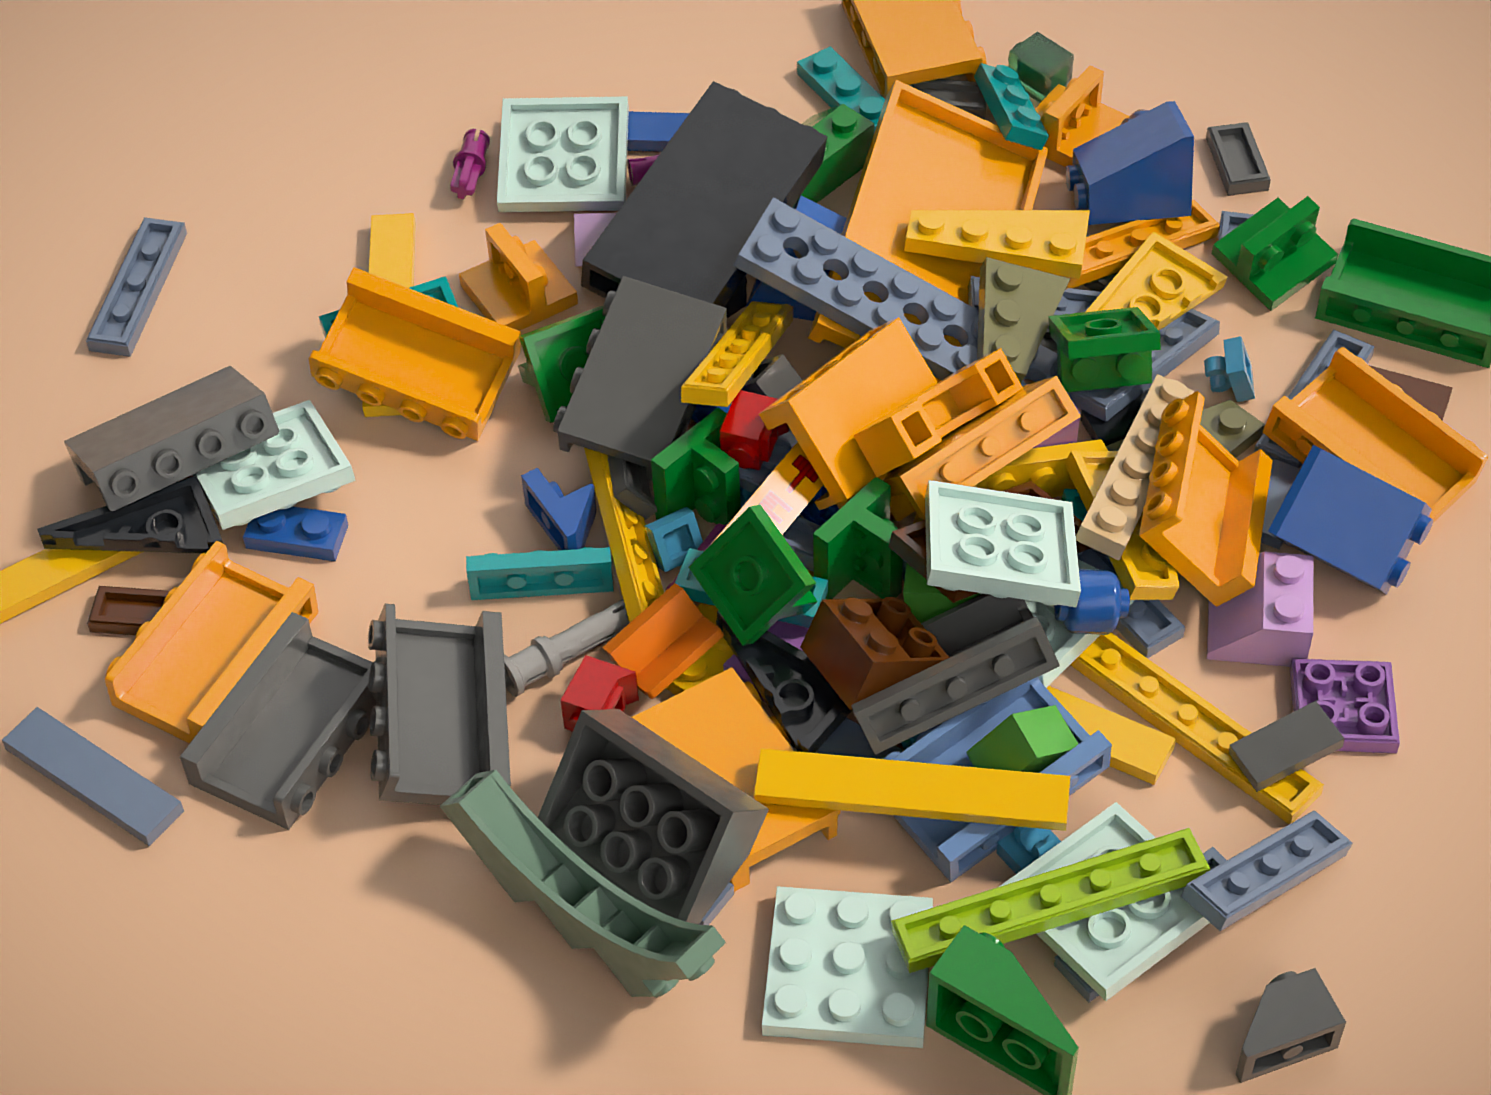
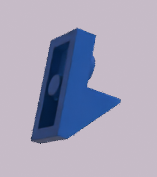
[521,468,597,550]

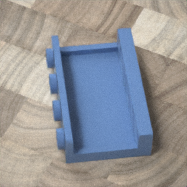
[884,677,1112,883]

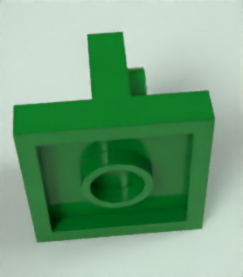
[1211,196,1338,311]
[518,306,605,423]
[1048,307,1161,392]
[651,407,741,525]
[813,477,903,599]
[688,504,818,646]

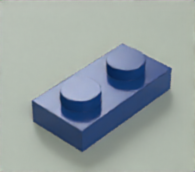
[243,506,349,561]

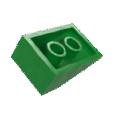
[926,925,1079,1095]

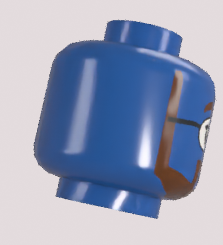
[1054,569,1130,635]

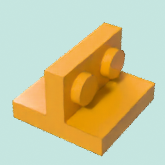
[1035,65,1129,167]
[459,223,578,331]

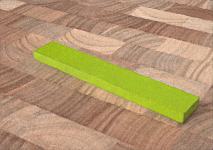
[891,828,1210,974]

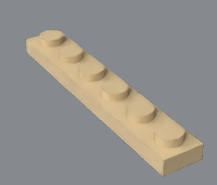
[1076,374,1195,561]

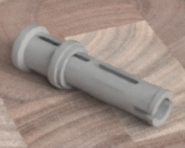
[504,599,630,697]

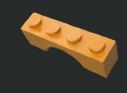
[853,348,1024,477]

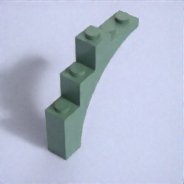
[440,770,726,998]

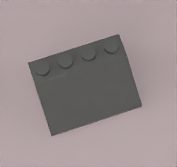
[537,709,769,924]

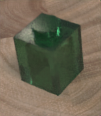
[1008,31,1074,103]

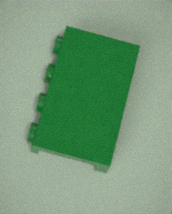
[1315,218,1491,368]

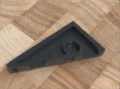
[37,475,223,554]
[716,611,853,753]

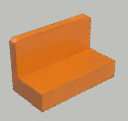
[602,583,724,699]

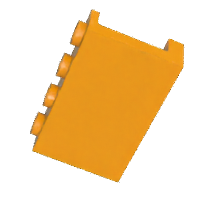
[841,0,987,99]
[308,267,521,441]
[759,317,938,510]
[1262,347,1488,523]
[883,376,1081,521]
[1139,391,1273,607]
[105,541,319,744]
[632,667,841,892]

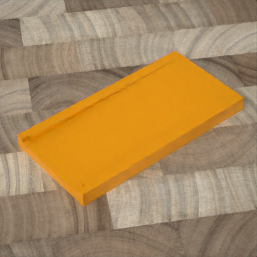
[808,80,1048,382]

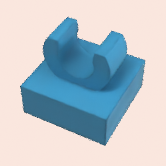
[1204,336,1255,402]
[645,507,703,572]
[996,827,1061,874]

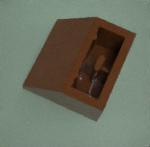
[800,597,950,710]

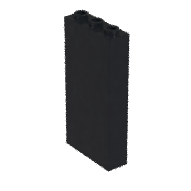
[581,81,828,307]

